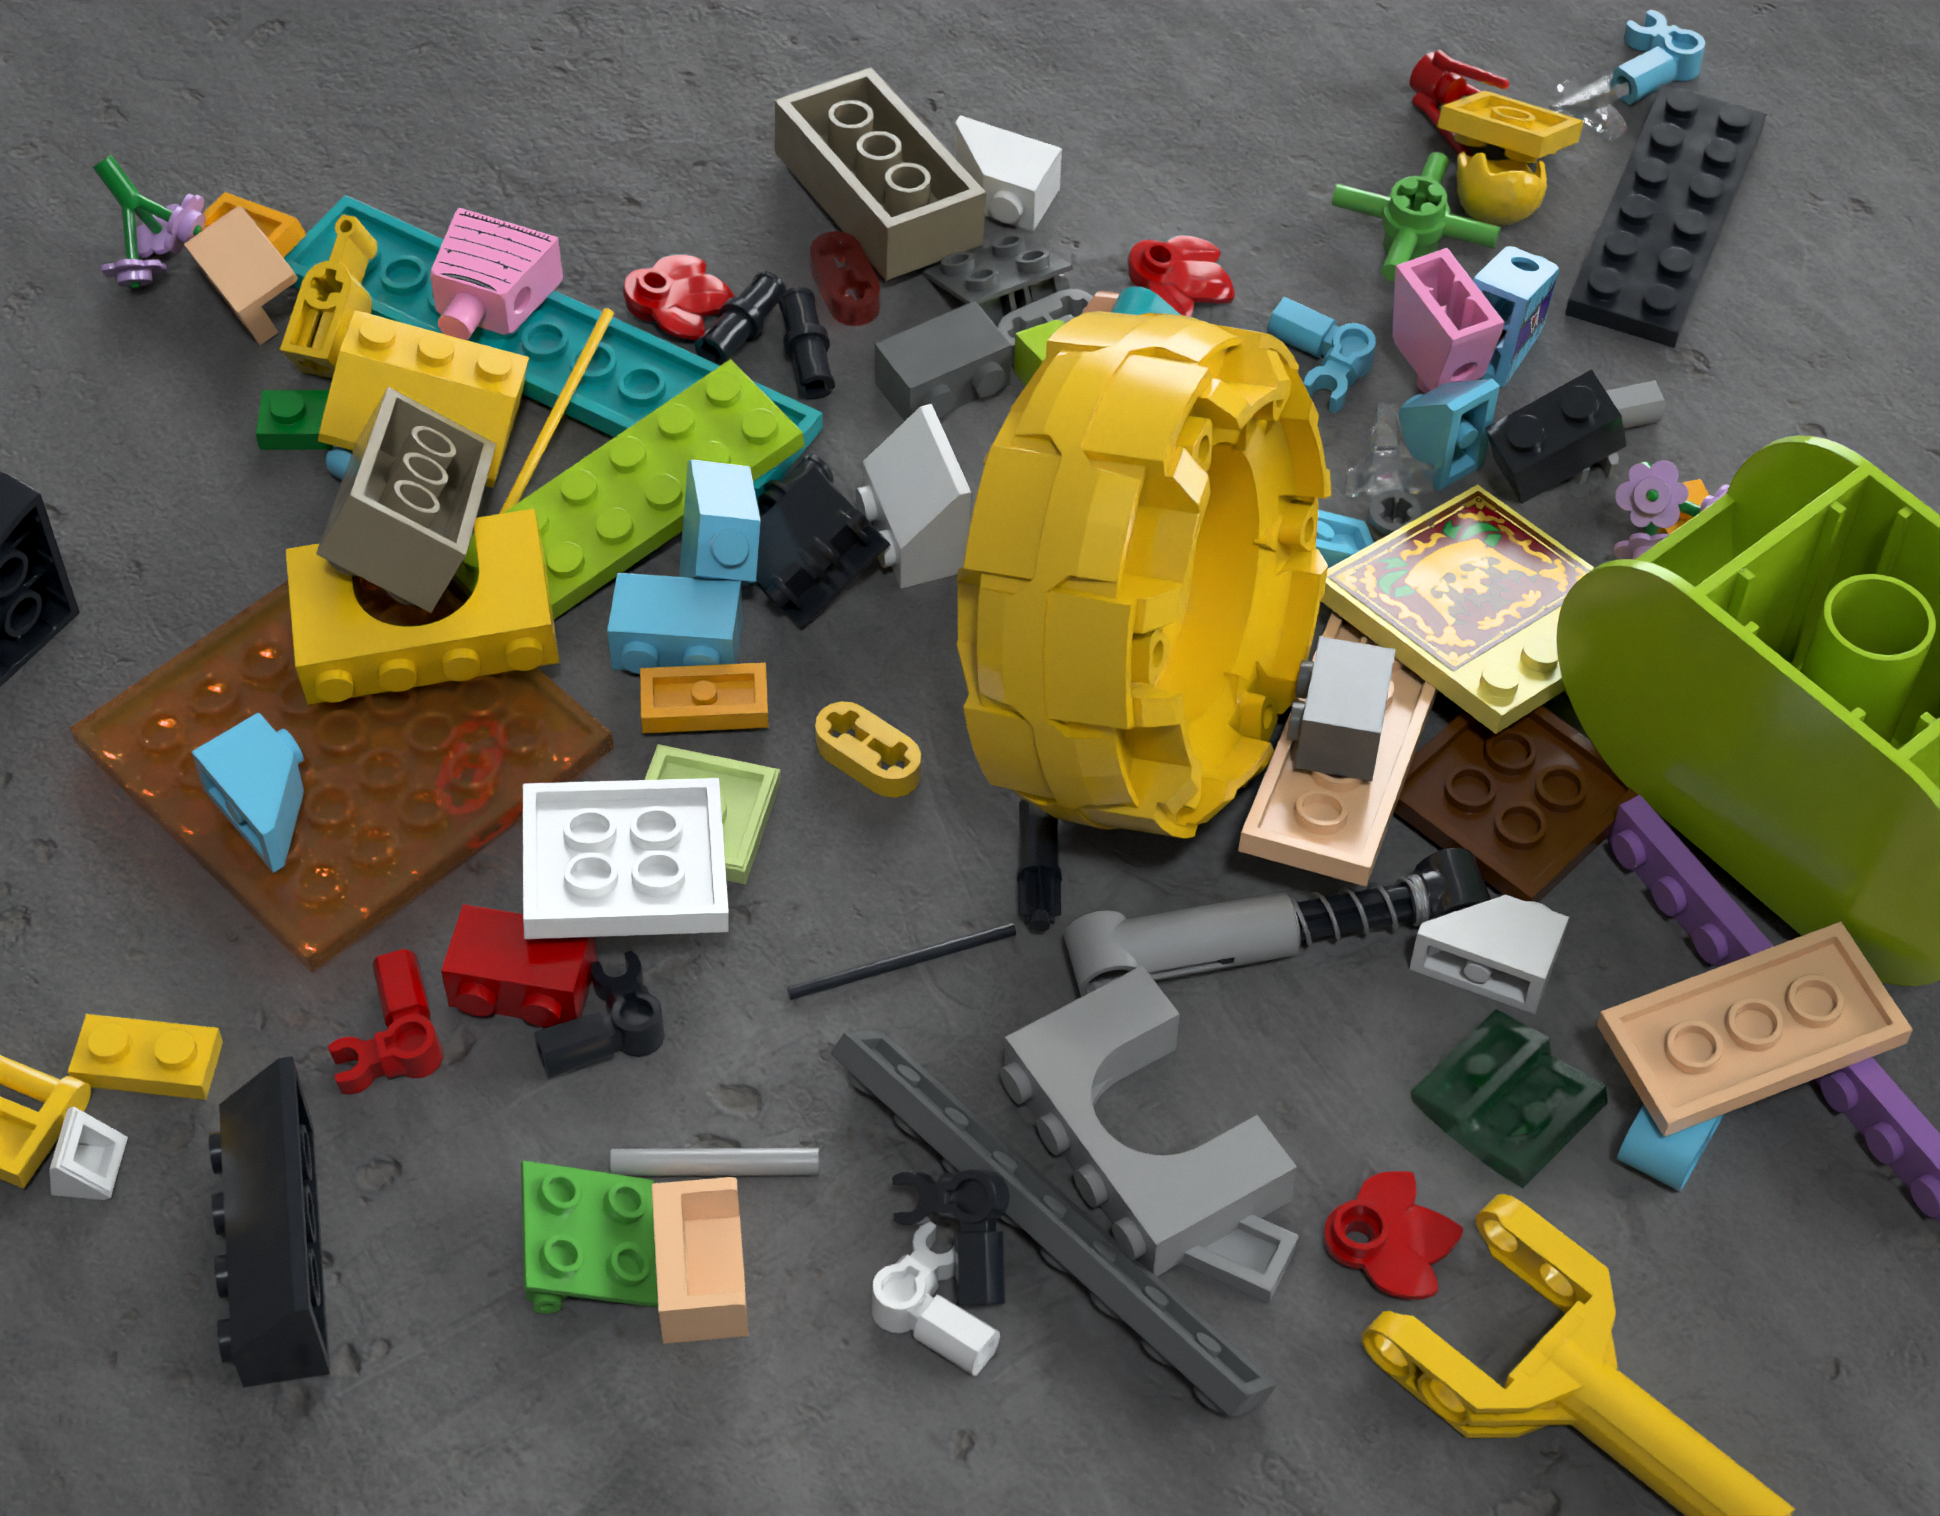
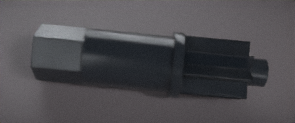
[1017,799,1062,932]

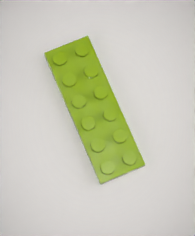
[452,359,805,619]

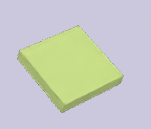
[645,744,781,885]

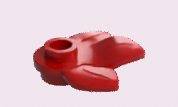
[1127,236,1235,317]
[622,255,735,340]
[1323,1171,1464,1300]

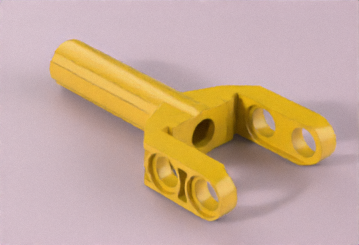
[1361,1194,1795,1516]

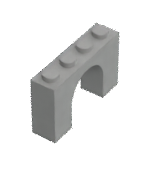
[1000,965,1297,1277]

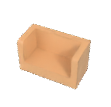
[652,1177,749,1344]

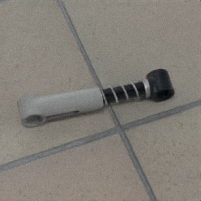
[1064,848,1491,997]

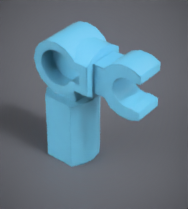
[1611,10,1705,105]
[1267,297,1376,414]

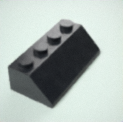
[209,1056,330,1388]

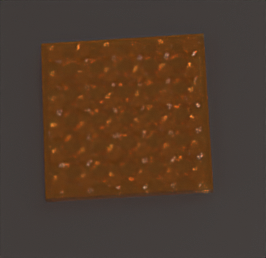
[70,576,614,972]

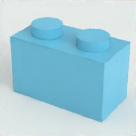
[607,573,744,674]

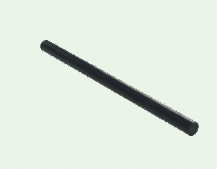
[787,923,1016,1000]

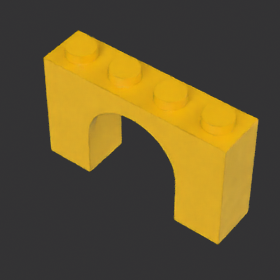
[286,508,560,705]

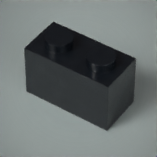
[1485,369,1627,504]

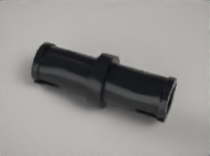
[695,271,786,366]
[778,287,835,400]

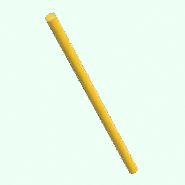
[499,308,614,514]

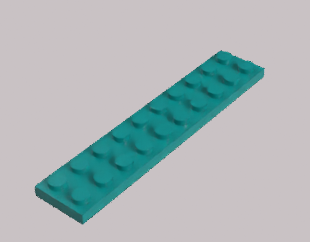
[284,195,823,504]

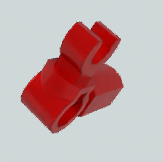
[328,948,443,1095]

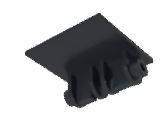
[756,466,891,629]

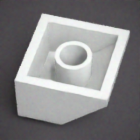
[855,404,971,589]

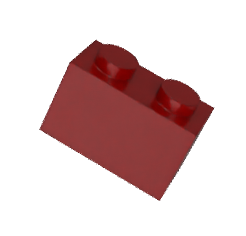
[441,904,598,1027]

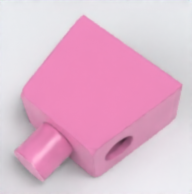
[1392,248,1505,393]

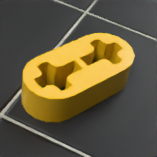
[815,701,921,798]

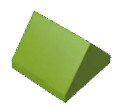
[1014,319,1065,385]

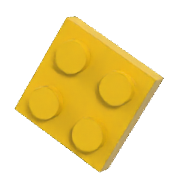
[1437,91,1584,163]

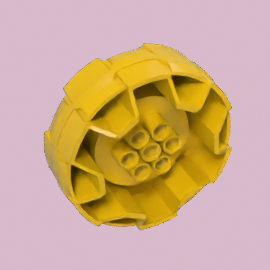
[957,311,1331,838]

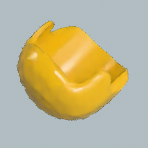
[1456,152,1547,226]

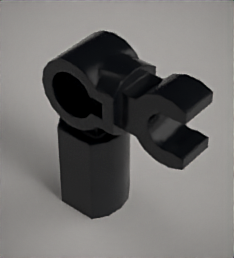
[534,950,665,1078]
[892,1170,1010,1305]

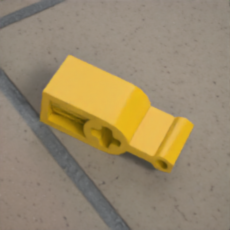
[280,215,378,378]

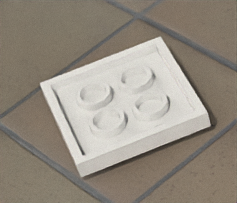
[523,778,729,939]

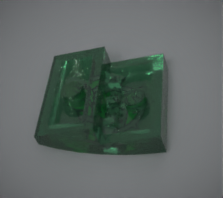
[1410,1009,1608,1188]

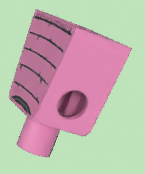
[430,208,563,340]

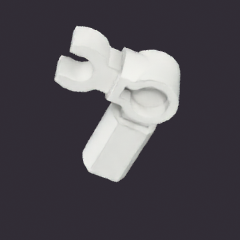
[871,1221,1000,1376]

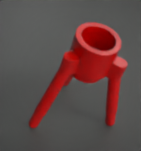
[1409,50,1510,158]

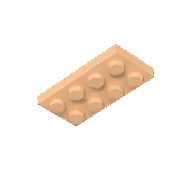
[1597,922,1913,1137]

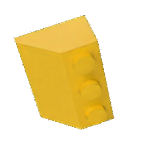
[318,310,529,488]

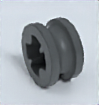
[1366,490,1423,543]

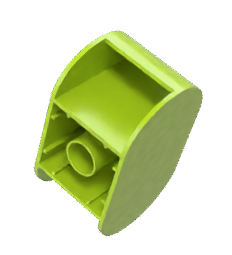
[1556,435,1940,986]

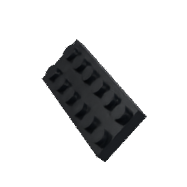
[1565,83,1767,348]

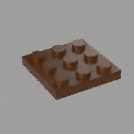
[1394,705,1639,903]

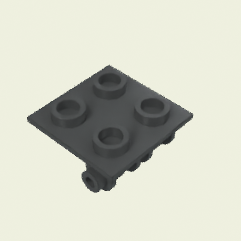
[923,234,1073,326]

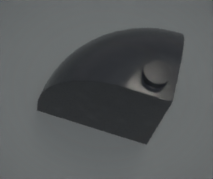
[0,471,80,687]

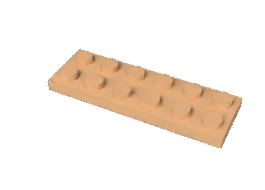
[1238,611,1438,887]

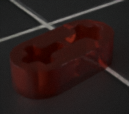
[810,231,881,326]

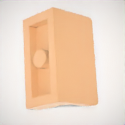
[184,206,298,346]

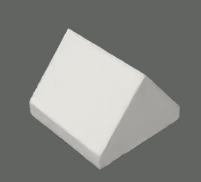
[49,1107,128,1200]

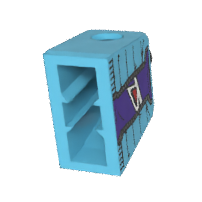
[1473,246,1559,388]

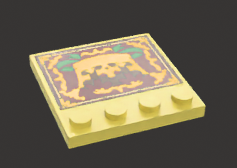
[1321,484,1594,734]

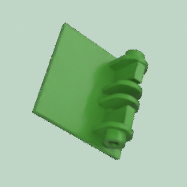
[520,1160,658,1314]

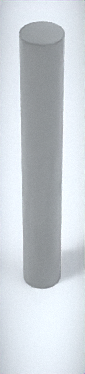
[610,1148,819,1176]

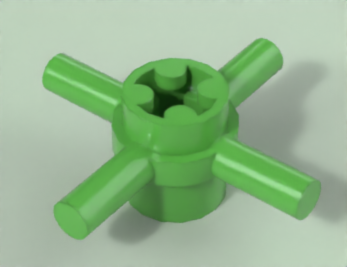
[1331,152,1501,281]

